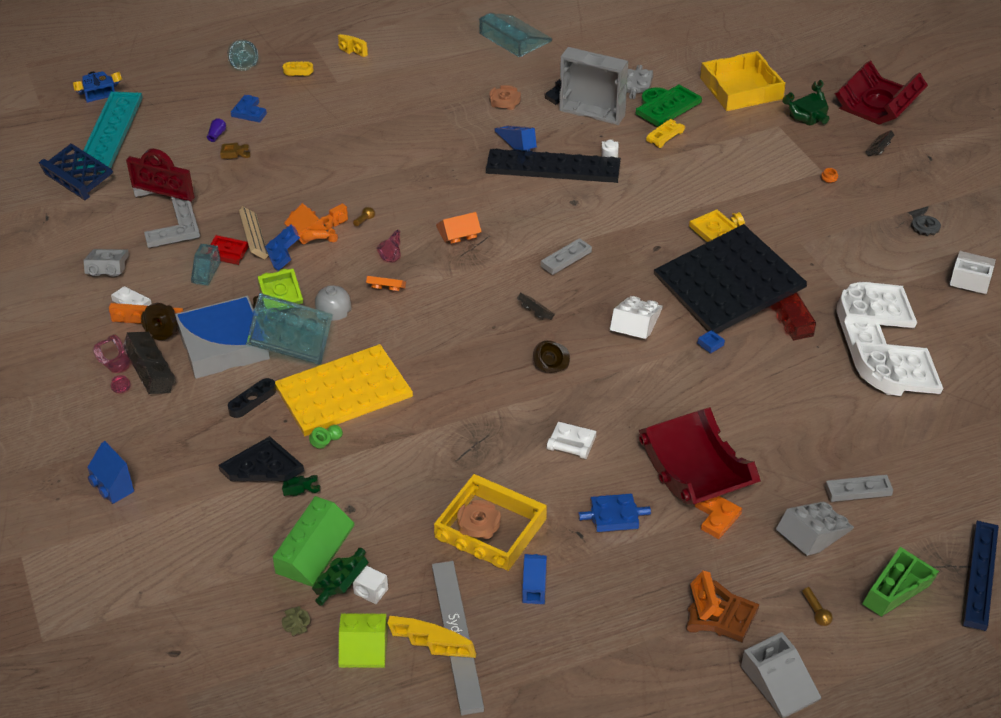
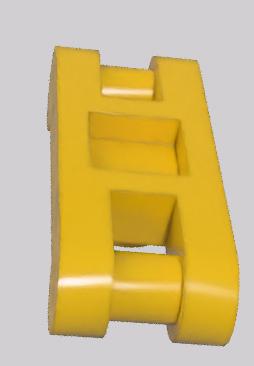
[646,119,685,148]

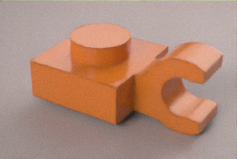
[320,203,348,230]

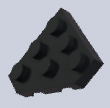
[218,436,304,481]

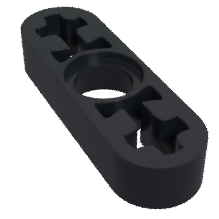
[228,378,276,418]

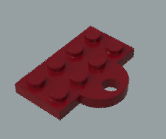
[126,148,195,201]

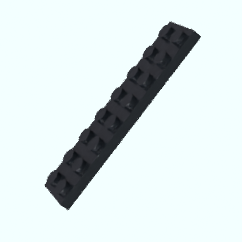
[486,149,621,183]

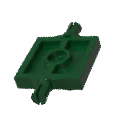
[312,548,369,606]

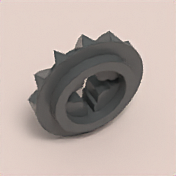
[912,215,941,236]

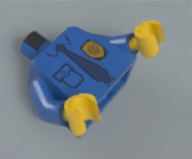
[73,71,123,103]

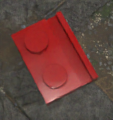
[205,235,249,265]

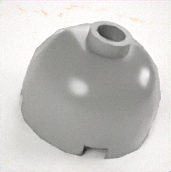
[315,285,352,321]

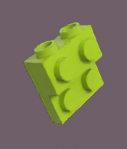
[257,268,303,311]

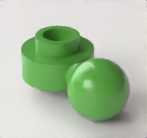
[309,425,343,449]

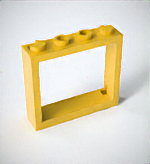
[434,474,547,571]

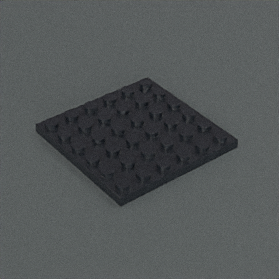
[654,224,807,334]

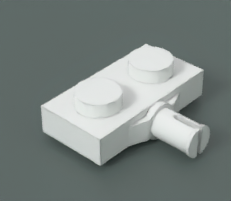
[111,286,151,306]

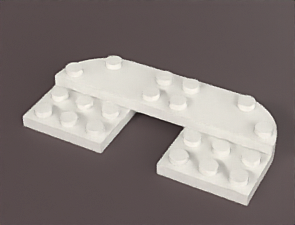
[836,282,943,396]

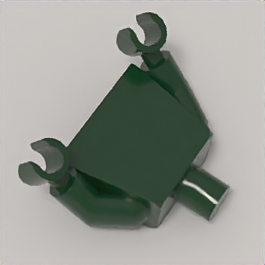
[782,80,830,126]

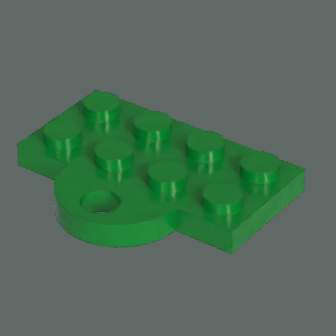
[635,84,702,127]

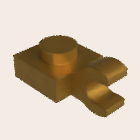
[220,143,251,159]

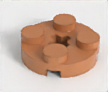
[489,85,521,110]
[457,500,501,539]

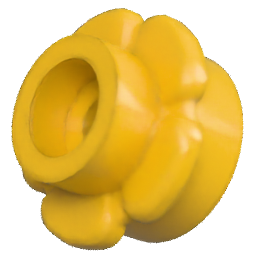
[730,212,745,227]

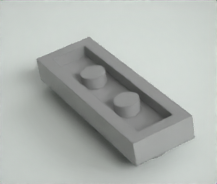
[541,238,592,275]
[825,475,893,502]

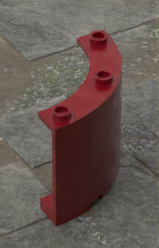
[639,407,761,505]

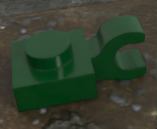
[282,475,321,496]

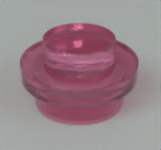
[111,375,131,393]

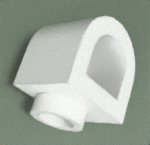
[601,140,619,158]

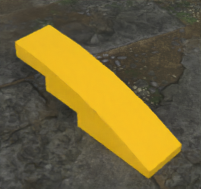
[388,616,476,658]

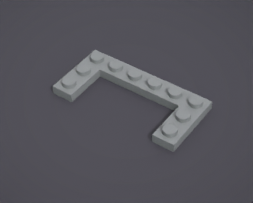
[133,188,200,248]

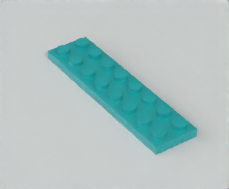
[76,92,143,173]

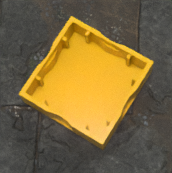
[700,51,786,111]

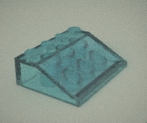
[479,13,552,57]
[246,293,333,365]

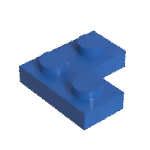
[231,95,267,122]
[265,224,300,271]

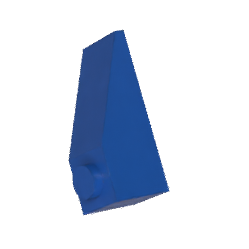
[495,126,537,151]

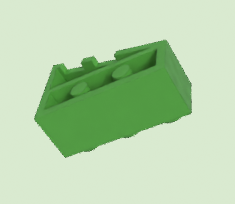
[862,547,939,617]

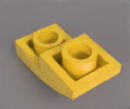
[338,34,368,57]

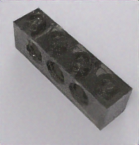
[123,332,175,394]

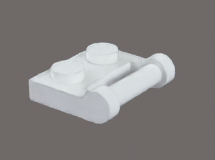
[547,422,596,459]

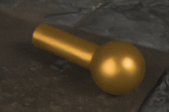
[353,207,375,226]
[802,587,833,626]

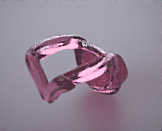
[376,229,401,263]
[93,335,130,373]

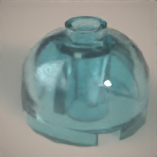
[227,39,258,71]

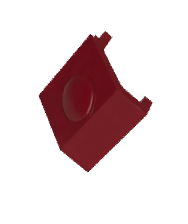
[835,60,928,125]

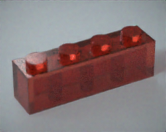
[771,292,816,341]

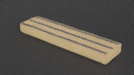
[239,206,268,259]

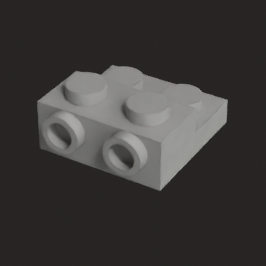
[83,249,129,276]

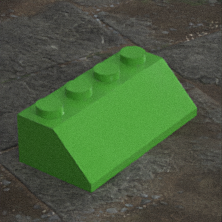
[273,496,355,587]

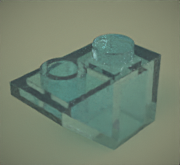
[191,244,221,285]

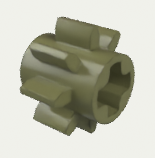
[282,606,310,636]

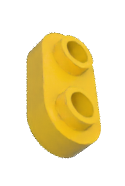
[283,62,314,76]

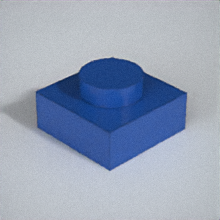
[697,330,725,354]

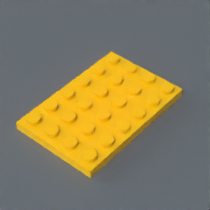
[275,344,413,437]

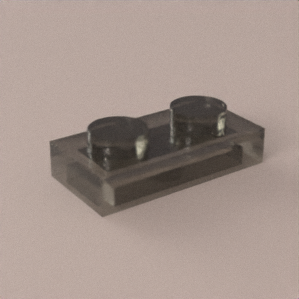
[865,130,895,157]
[517,292,555,320]

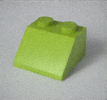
[339,613,388,668]

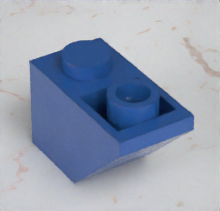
[523,554,547,604]

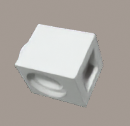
[353,566,388,604]

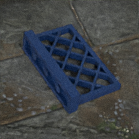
[39,143,113,201]

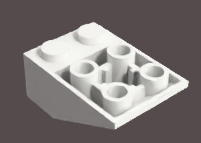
[950,251,996,294]
[610,296,663,339]

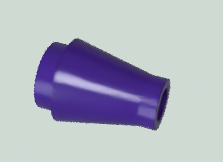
[207,118,226,142]

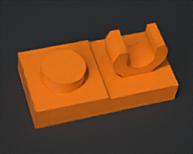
[690,570,724,621]

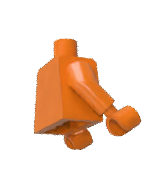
[284,203,338,244]

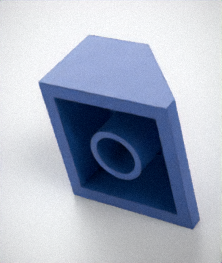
[87,441,134,504]

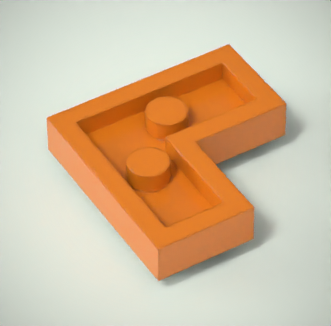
[695,496,742,539]

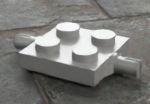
[627,65,653,99]

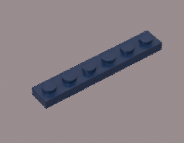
[963,521,999,631]

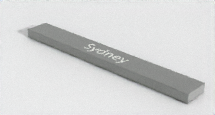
[432,561,484,716]

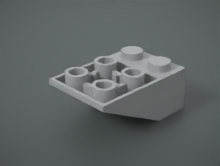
[776,502,854,556]
[741,632,821,718]

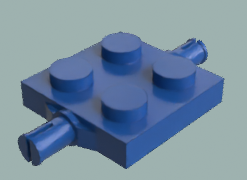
[578,494,651,532]

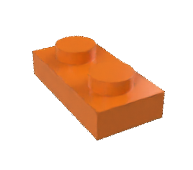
[366,276,406,291]

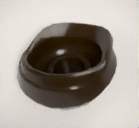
[533,340,570,373]

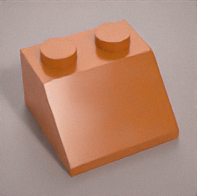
[436,212,481,244]

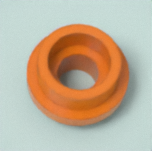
[821,168,838,183]

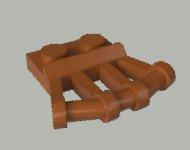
[687,580,759,642]

